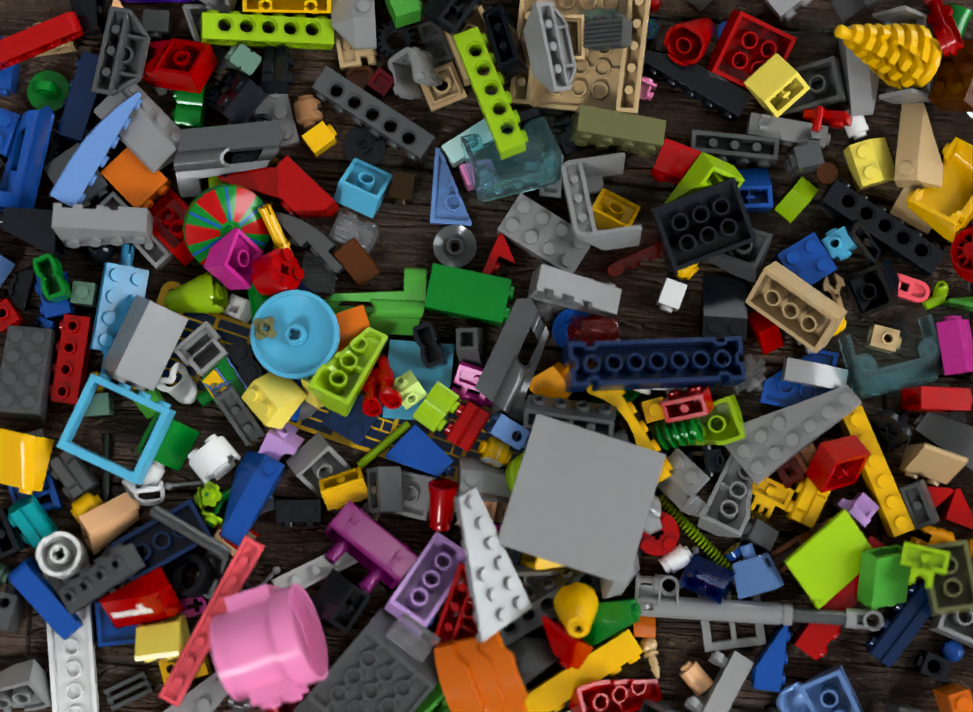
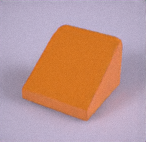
[632,617,656,638]

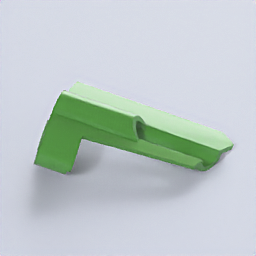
[324,267,428,335]

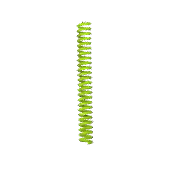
[658,494,734,578]

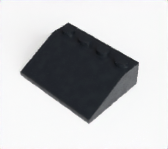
[651,177,757,272]

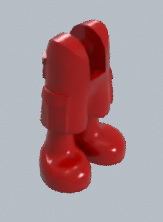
[362,356,402,417]

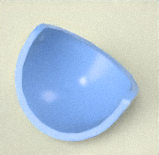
[776,682,810,712]

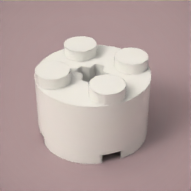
[187,434,241,484]
[36,531,88,580]

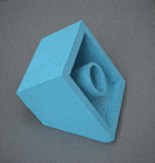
[334,158,393,219]

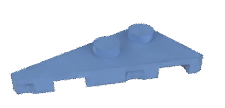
[430,148,472,227]

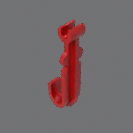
[923,0,965,57]

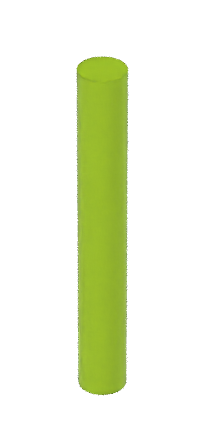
[356,420,412,469]

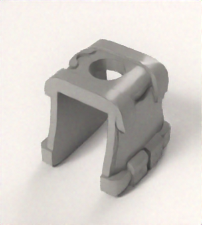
[388,47,443,100]

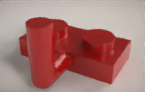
[803,106,853,132]

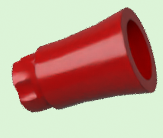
[428,479,459,532]

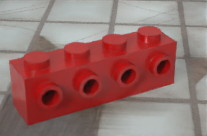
[49,314,95,405]

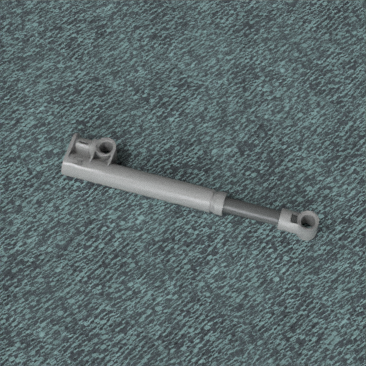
[635,572,884,631]

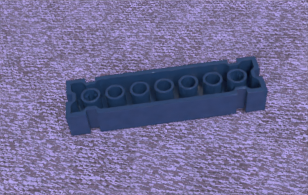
[562,336,746,392]

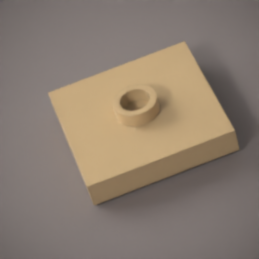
[888,188,931,235]

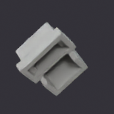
[173,321,230,377]

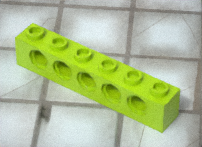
[201,10,334,50]
[453,26,528,160]

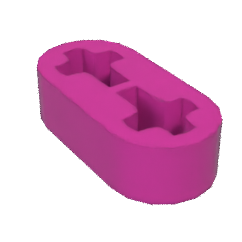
[178,596,208,618]

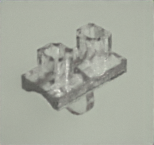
[731,354,767,394]

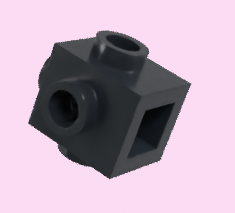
[688,445,724,477]

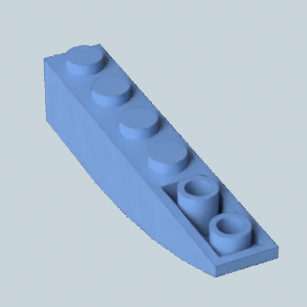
[50,91,143,208]

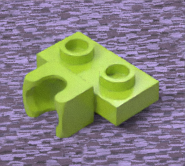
[899,542,951,590]

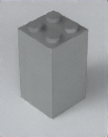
[101,295,188,392]

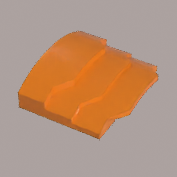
[434,631,528,712]

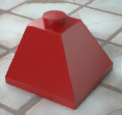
[541,615,593,670]

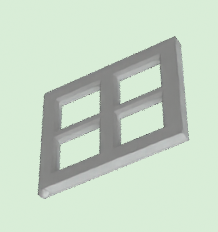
[693,577,766,652]

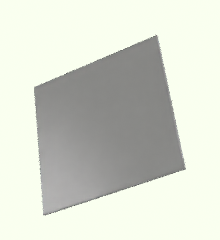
[498,413,666,585]

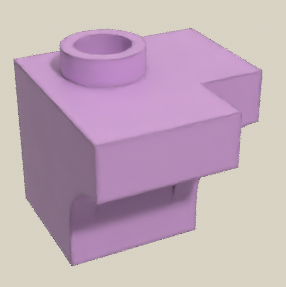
[258,422,304,461]
[833,492,880,527]

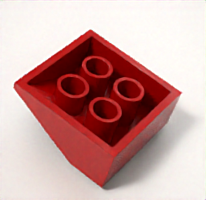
[705,9,797,89]

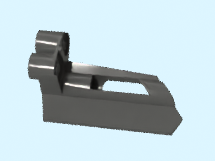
[174,120,286,198]
[475,298,549,425]

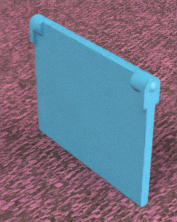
[383,339,455,423]

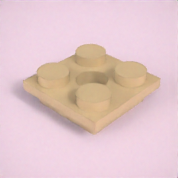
[420,61,467,112]

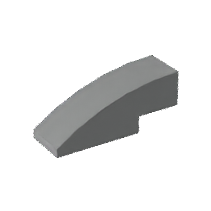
[781,357,848,390]

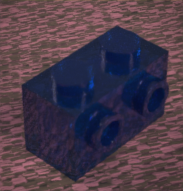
[680,554,735,605]

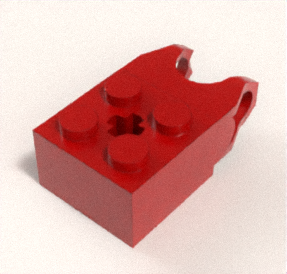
[142,38,218,94]

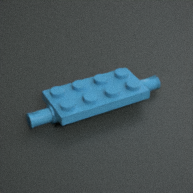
[90,244,149,374]

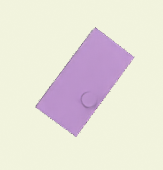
[384,531,466,634]

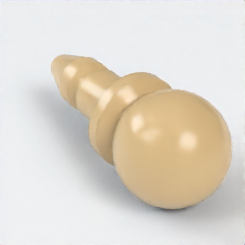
[640,637,660,678]

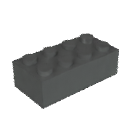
[0,325,58,421]

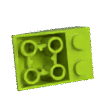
[664,152,745,204]

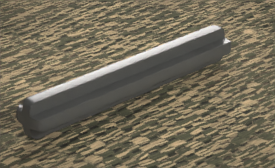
[150,505,231,559]

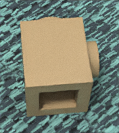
[865,324,902,354]

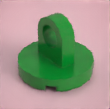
[27,70,70,114]

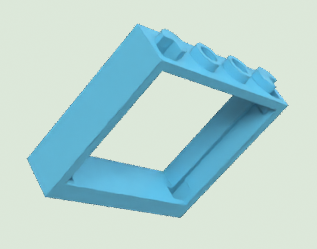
[56,372,176,485]

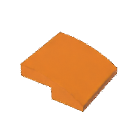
[335,305,372,353]

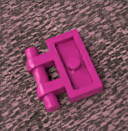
[451,361,493,408]

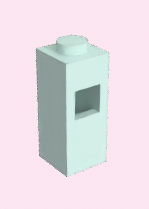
[441,118,494,168]

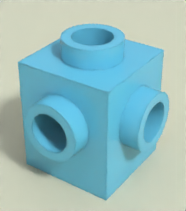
[821,226,858,261]

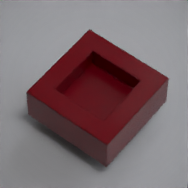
[366,67,394,99]

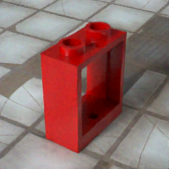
[901,386,973,412]

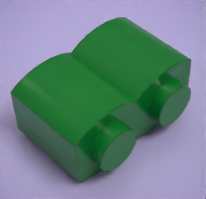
[171,85,208,129]
[33,253,71,303]

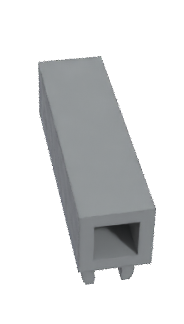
[745,112,831,150]
[684,650,754,712]

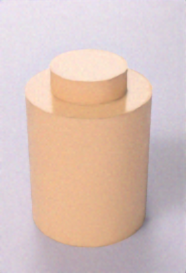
[679,660,713,696]

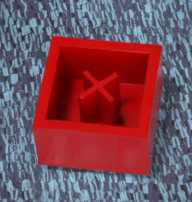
[806,435,870,493]

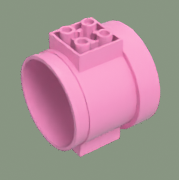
[209,584,329,710]

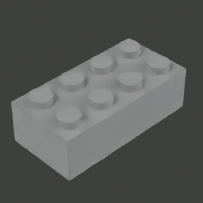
[497,193,592,274]

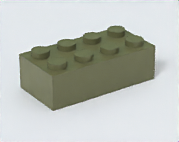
[569,105,666,158]

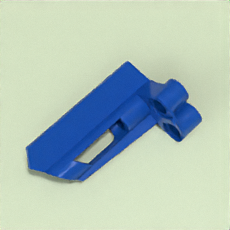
[0,106,55,212]

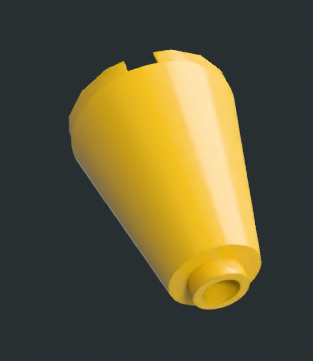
[554,582,599,638]

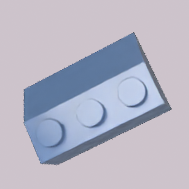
[799,664,864,712]

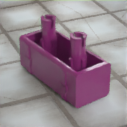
[324,500,419,594]

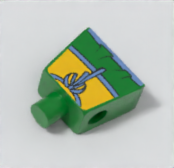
[196,356,249,407]

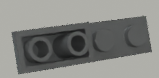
[274,212,346,274]

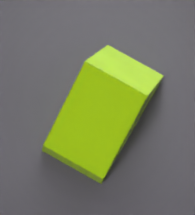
[774,176,819,223]

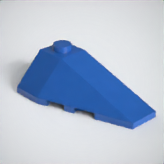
[220,451,286,547]

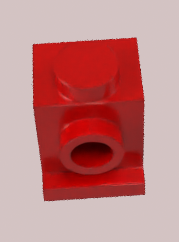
[0,298,26,334]

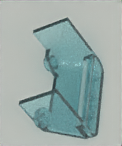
[838,314,941,399]

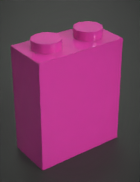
[936,315,973,375]

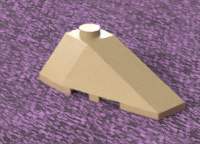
[894,103,943,188]

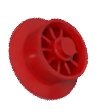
[950,225,973,283]

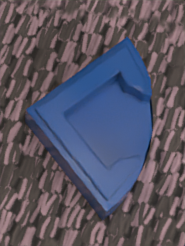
[35,316,58,331]

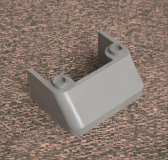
[872,5,938,104]
[561,152,642,250]

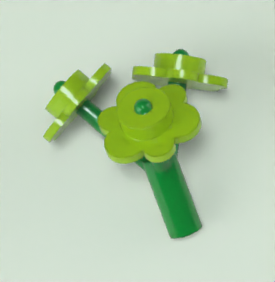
[193,482,232,527]

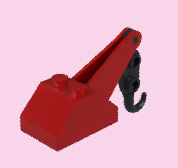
[218,114,340,218]

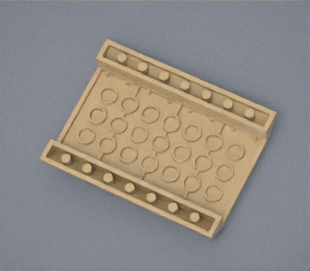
[510,0,651,114]

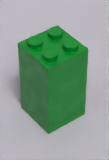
[424,263,515,327]

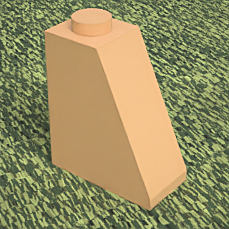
[79,492,140,555]

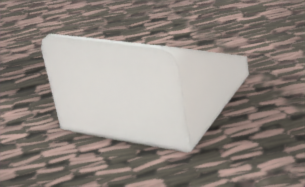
[224,294,251,323]

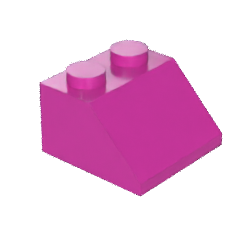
[204,228,263,290]

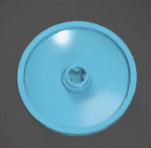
[250,290,340,379]

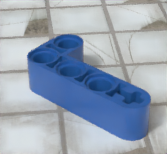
[7,557,83,640]

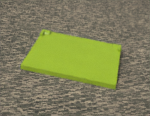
[784,508,873,609]

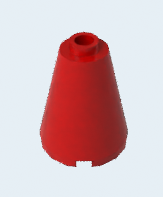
[664,17,715,66]

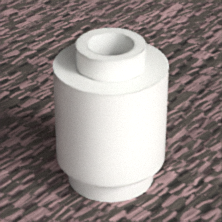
[844,109,869,140]
[138,460,165,488]
[658,544,693,575]

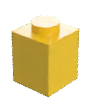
[302,121,337,158]
[639,397,665,424]

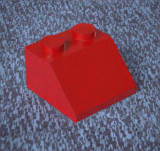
[650,138,702,187]

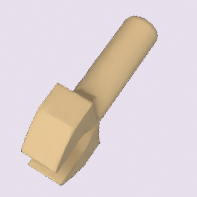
[821,274,845,308]

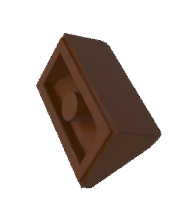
[334,237,381,286]

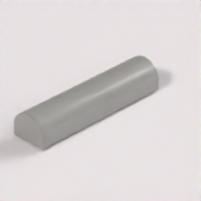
[98,191,174,269]

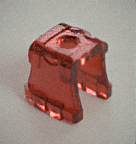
[567,315,619,347]

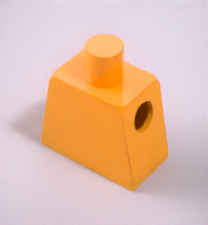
[529,362,573,400]

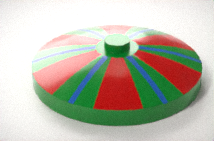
[183,184,270,265]

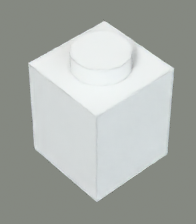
[656,278,688,314]

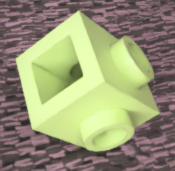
[392,370,428,410]

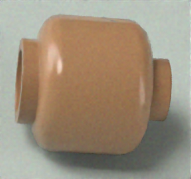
[293,95,323,128]

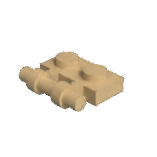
[334,30,377,70]

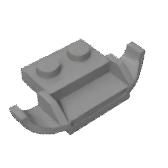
[657,448,711,518]

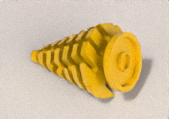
[834,23,942,90]

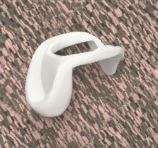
[156,362,198,405]
[122,479,165,506]

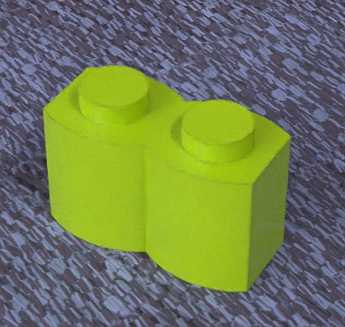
[412,381,461,434]

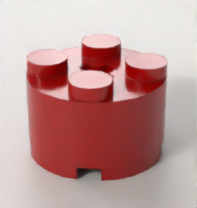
[251,248,304,297]
[638,511,679,556]

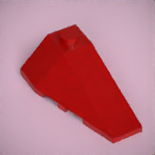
[569,678,663,712]

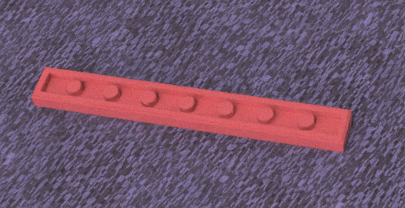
[158,535,266,707]

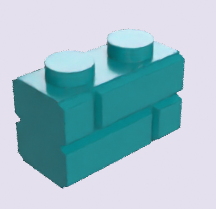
[8,494,57,548]

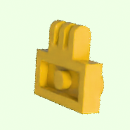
[750,477,795,519]

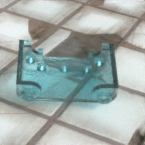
[460,117,561,202]

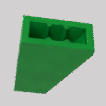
[583,598,641,647]

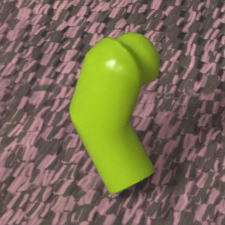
[922,281,949,310]

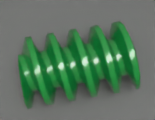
[655,418,704,451]

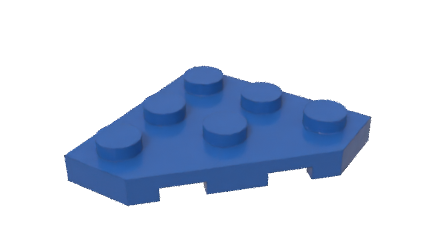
[759,349,839,408]

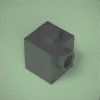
[139,9,173,40]
[739,519,779,553]

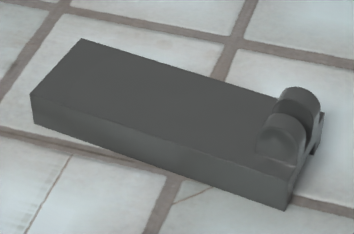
[214,384,265,446]

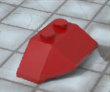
[432,561,478,644]

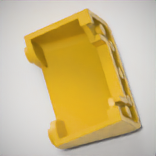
[906,137,973,243]
[0,428,54,495]

